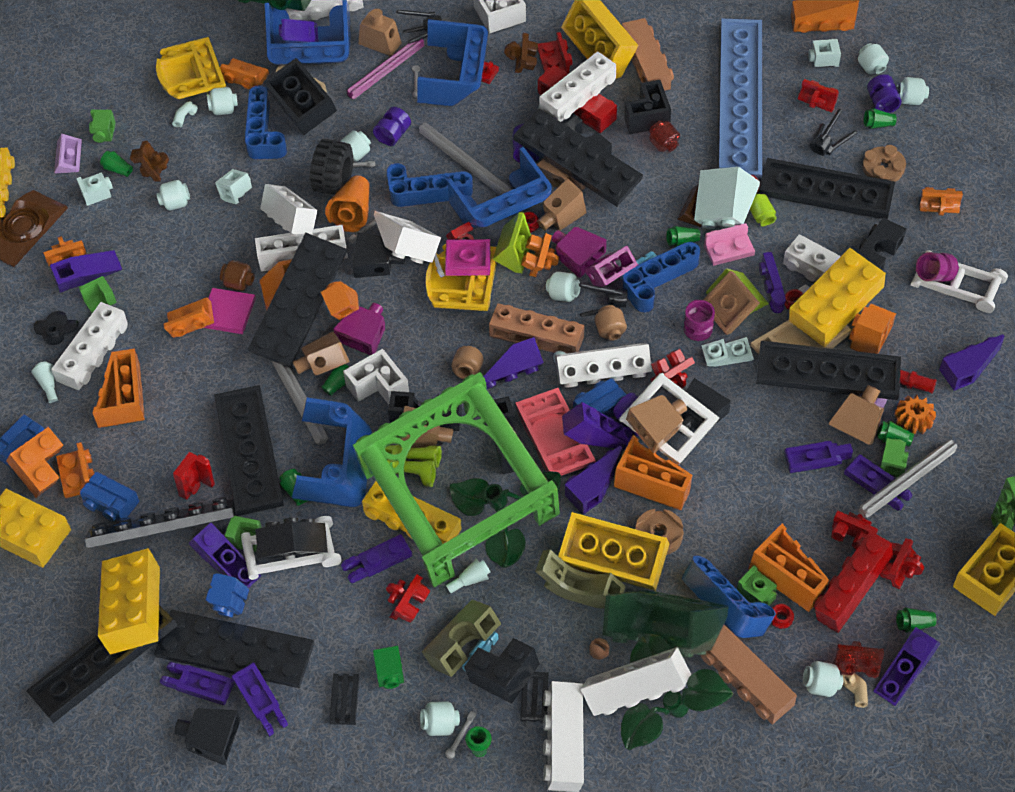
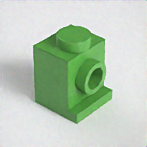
[89,109,116,143]
[880,438,909,477]
[737,565,777,606]

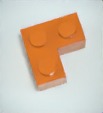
[849,303,896,354]
[6,427,63,498]

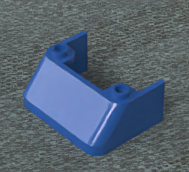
[417,20,488,106]
[292,397,372,507]

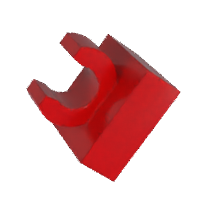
[481,61,499,84]
[446,222,474,240]

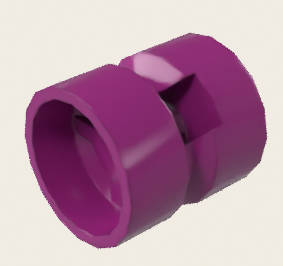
[916,252,959,282]
[684,300,715,341]

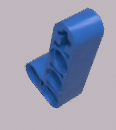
[245,85,287,159]
[387,163,473,207]
[623,242,700,313]
[682,556,776,638]

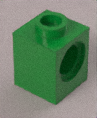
[373,646,404,689]

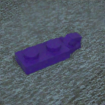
[784,441,853,473]

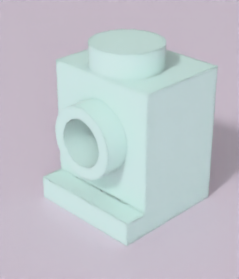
[808,39,841,67]
[215,169,252,204]
[76,172,113,206]

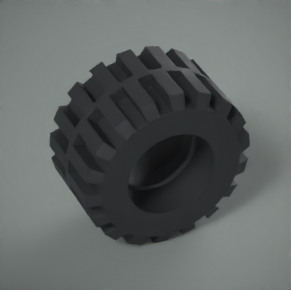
[310,139,353,195]

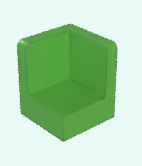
[79,276,117,313]
[225,516,262,552]

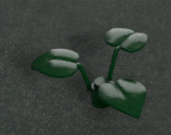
[450,471,561,568]
[621,634,733,751]

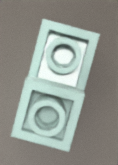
[701,337,754,366]

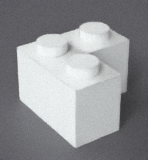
[473,0,526,34]
[343,349,409,404]

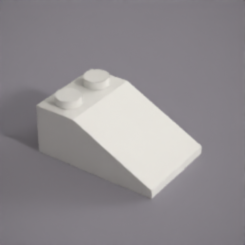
[374,211,441,264]

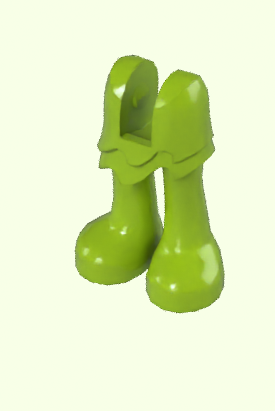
[385,445,442,487]

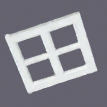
[619,373,719,466]

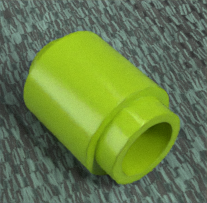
[749,194,777,227]

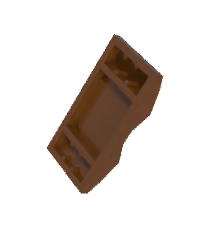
[0,190,68,267]

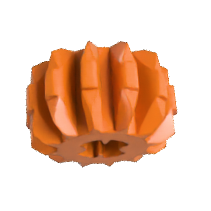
[894,395,936,434]

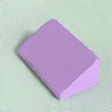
[54,133,82,173]

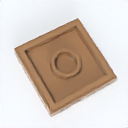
[703,271,760,335]

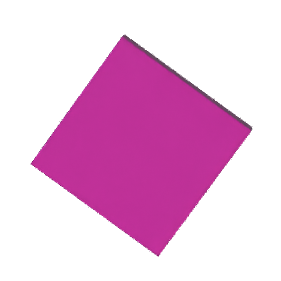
[445,239,490,276]
[204,288,256,334]

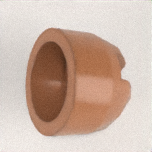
[589,638,610,660]

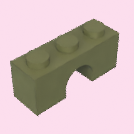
[422,599,501,677]

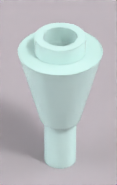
[32,362,58,403]
[446,558,491,593]

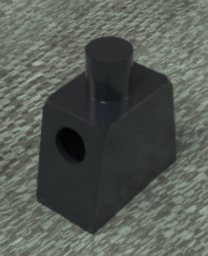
[352,232,405,278]
[679,378,731,435]
[174,708,241,765]

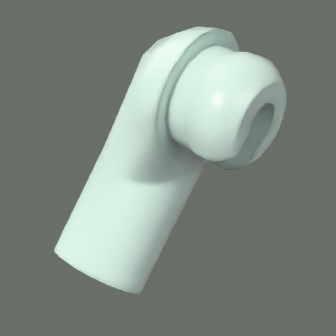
[172,101,198,127]

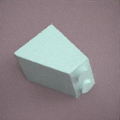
[694,167,760,229]

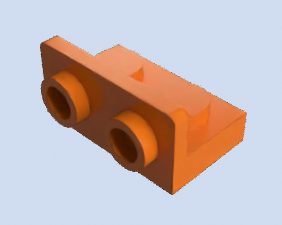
[220,58,269,89]
[164,297,214,338]
[56,442,94,498]

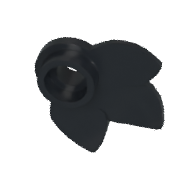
[33,311,79,345]

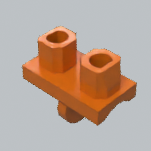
[919,187,963,216]
[521,233,559,277]
[44,236,87,267]

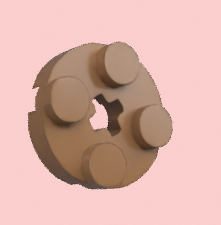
[862,145,906,182]
[635,509,684,555]

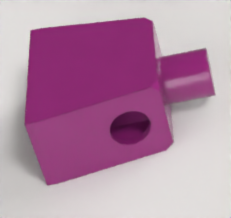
[551,227,607,278]
[585,246,638,287]
[333,303,385,356]

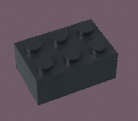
[263,58,337,135]

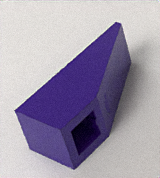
[279,19,319,43]
[50,250,123,293]
[939,334,1005,391]
[483,337,544,389]
[562,402,633,450]
[565,446,622,515]
[188,523,261,588]
[873,627,941,706]

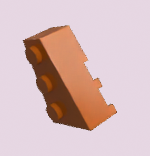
[791,0,859,33]
[92,348,145,428]
[614,435,693,510]
[748,523,829,612]

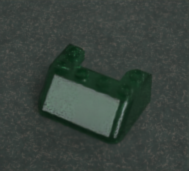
[602,590,729,657]

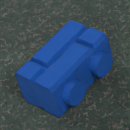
[573,378,626,417]
[0,415,44,468]
[80,472,139,522]
[206,573,249,618]

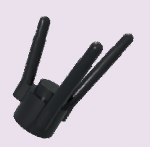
[396,10,442,44]
[810,109,857,156]
[579,283,627,317]

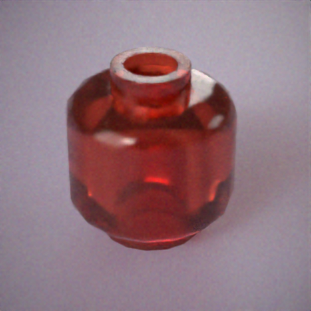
[649,121,680,152]

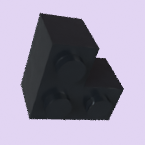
[624,80,671,134]
[255,518,328,559]
[464,638,540,704]

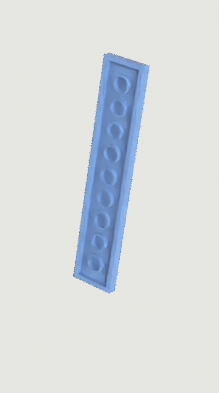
[719,18,762,180]

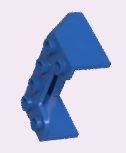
[265,0,351,65]
[447,147,552,229]

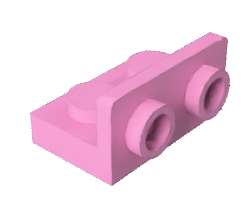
[704,223,755,266]

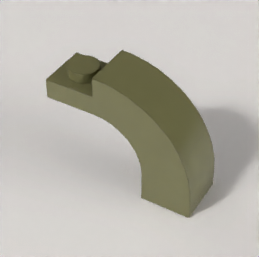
[535,550,626,609]

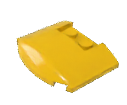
[156,37,226,99]
[426,244,497,311]

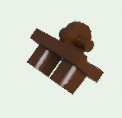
[504,32,538,73]
[130,141,169,182]

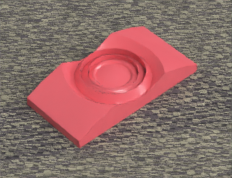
[515,388,596,476]

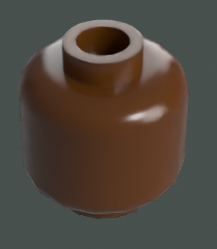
[220,260,255,291]

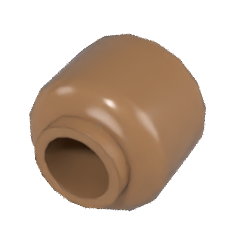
[595,305,627,341]
[451,346,484,379]

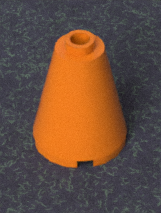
[325,175,370,232]

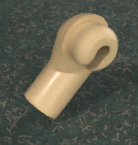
[842,671,868,708]

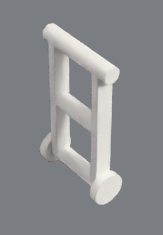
[911,250,1008,313]
[241,516,342,580]

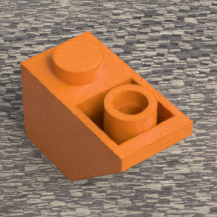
[321,281,359,320]

